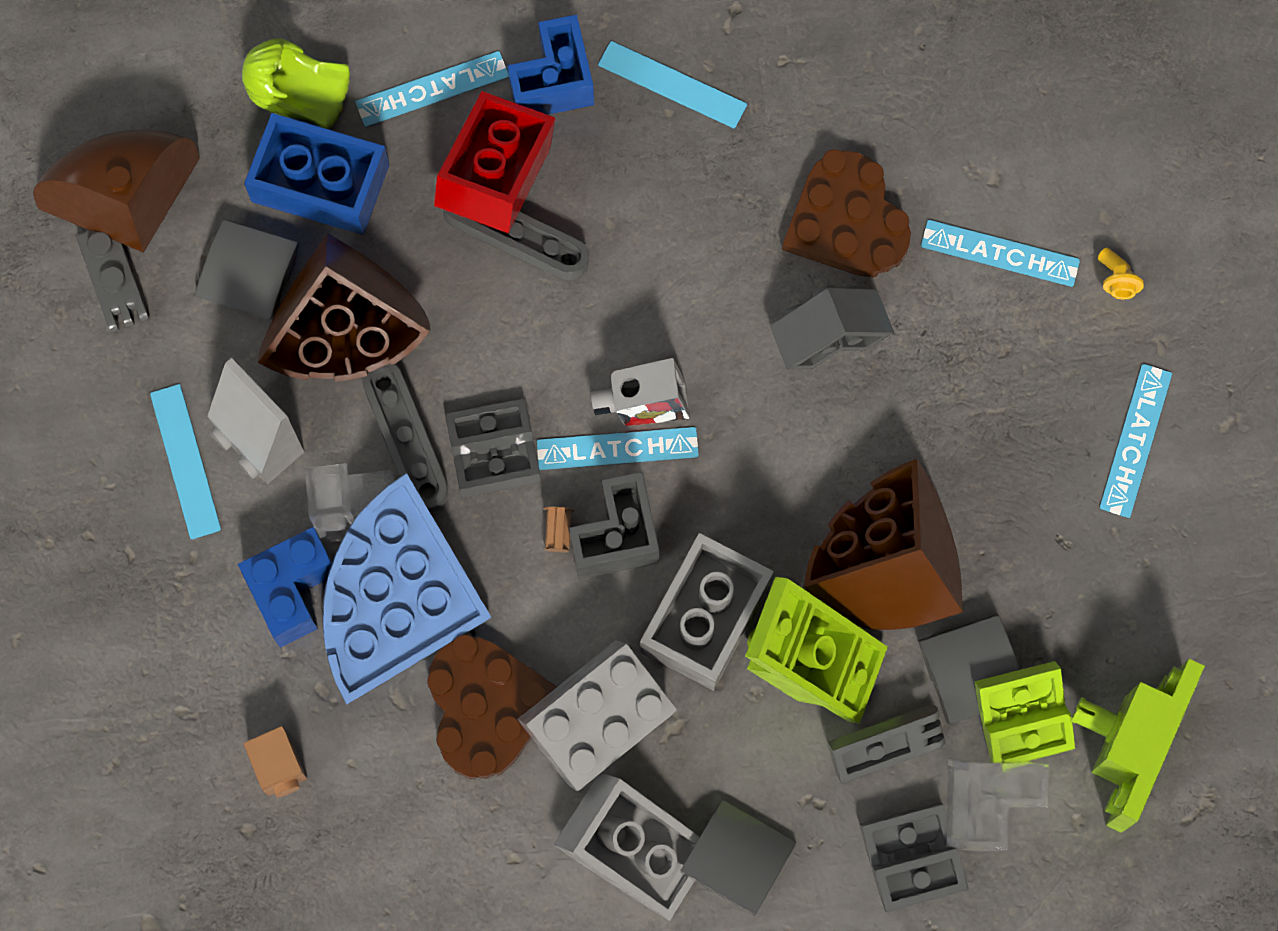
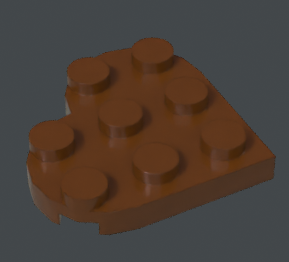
[782,149,911,278]
[427,635,557,780]

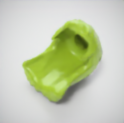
[242,38,350,130]

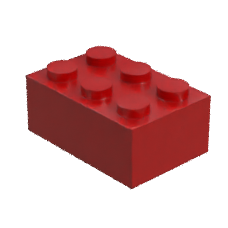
[434,91,556,234]

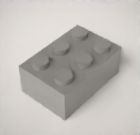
[640,533,774,691]
[517,640,677,791]

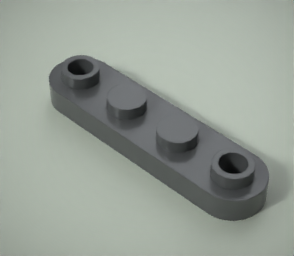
[443,210,589,280]
[362,363,448,512]

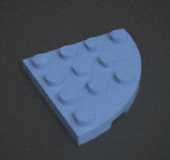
[322,473,492,705]

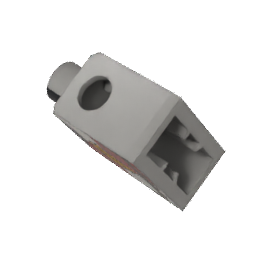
[591,358,690,426]

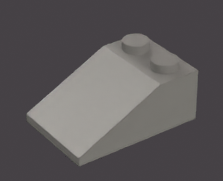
[208,357,304,485]
[553,773,700,921]

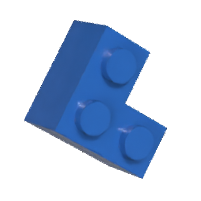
[507,14,594,115]
[238,527,332,648]

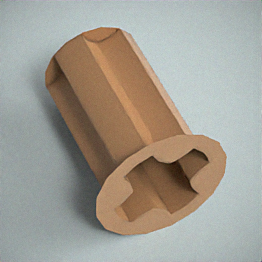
[543,507,575,552]

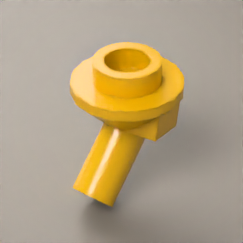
[1098,248,1144,299]

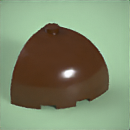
[33,129,200,253]
[258,233,430,382]
[804,459,963,630]

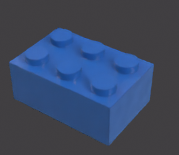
[244,113,390,235]

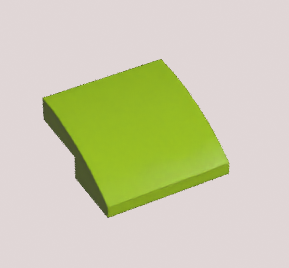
[974,661,1075,770]

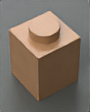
[243,726,307,798]

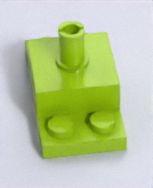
[745,577,888,724]
[1070,658,1205,833]

